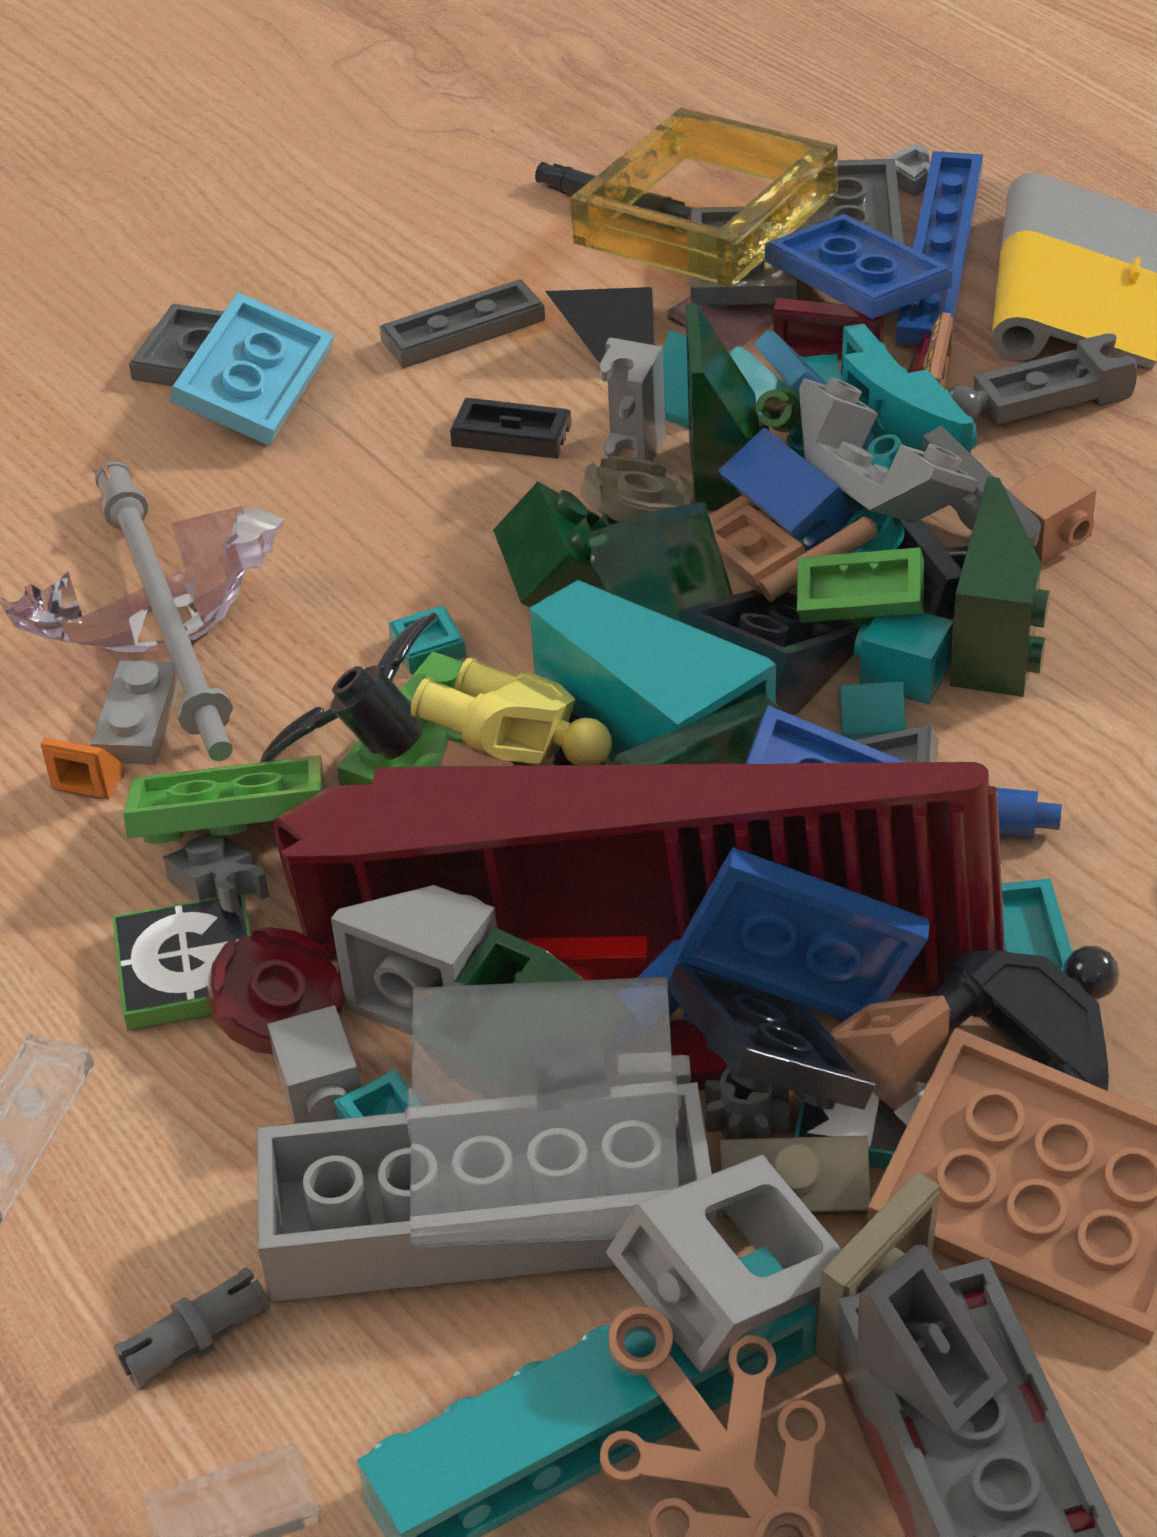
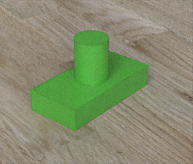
[797,547,924,627]

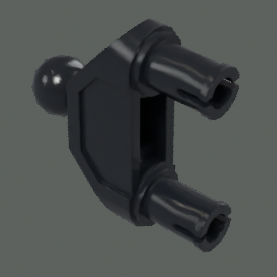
[929,945,1119,1091]

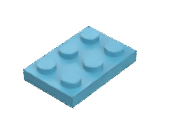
[170,292,334,446]

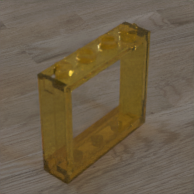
[569,107,838,288]

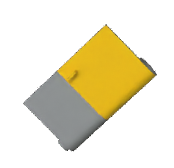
[991,173,1157,370]

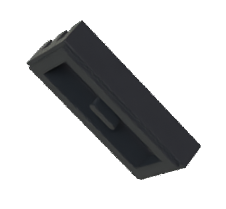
[450,398,572,459]

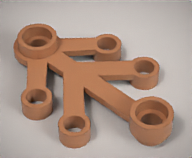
[599,1305,829,1537]

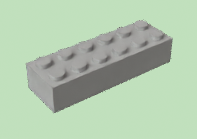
[257,1082,717,1302]

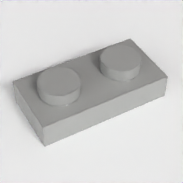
[91,660,181,764]

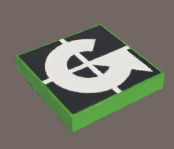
[112,894,251,1030]

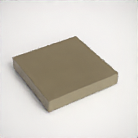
[815,1171,940,1371]

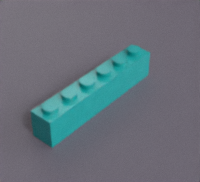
[356,1246,816,1537]

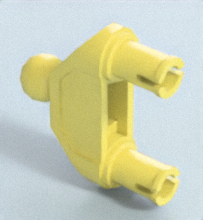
[410,657,612,765]

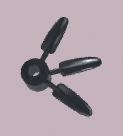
[260,612,438,762]

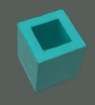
[854,613,954,705]

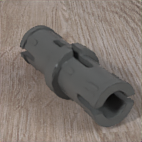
[114,1267,270,1389]

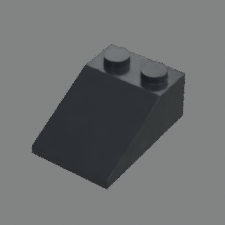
[679,589,860,715]

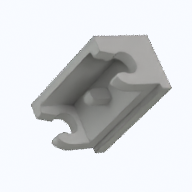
[600,337,666,461]

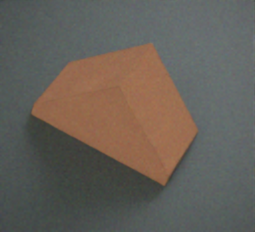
[829,995,950,1111]

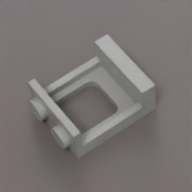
[605,1154,842,1373]

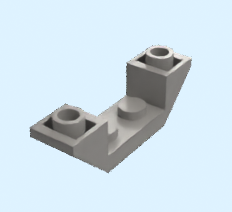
[799,377,979,523]

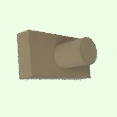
[720,1135,871,1217]

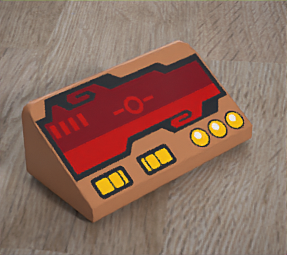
[906,313,953,389]

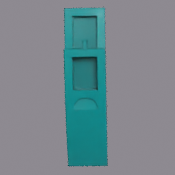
[841,323,977,454]

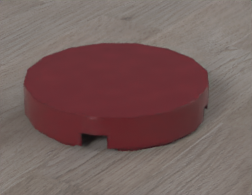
[206,927,344,1055]

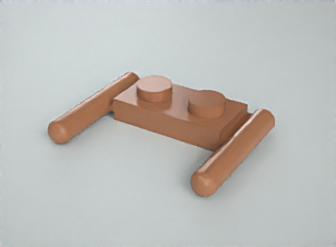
[690,495,878,602]

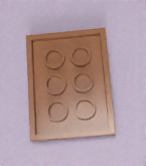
[866,1028,1157,1345]

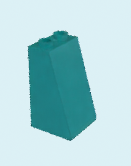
[529,580,776,765]

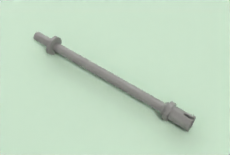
[95,461,233,761]

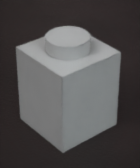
[267,1005,360,1124]

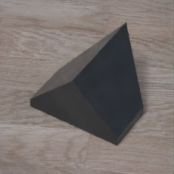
[545,287,654,363]

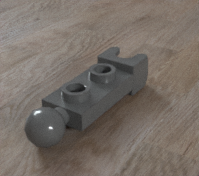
[948,333,1137,425]

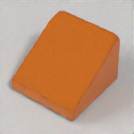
[40,737,125,799]

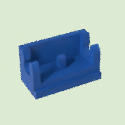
[718,427,854,550]

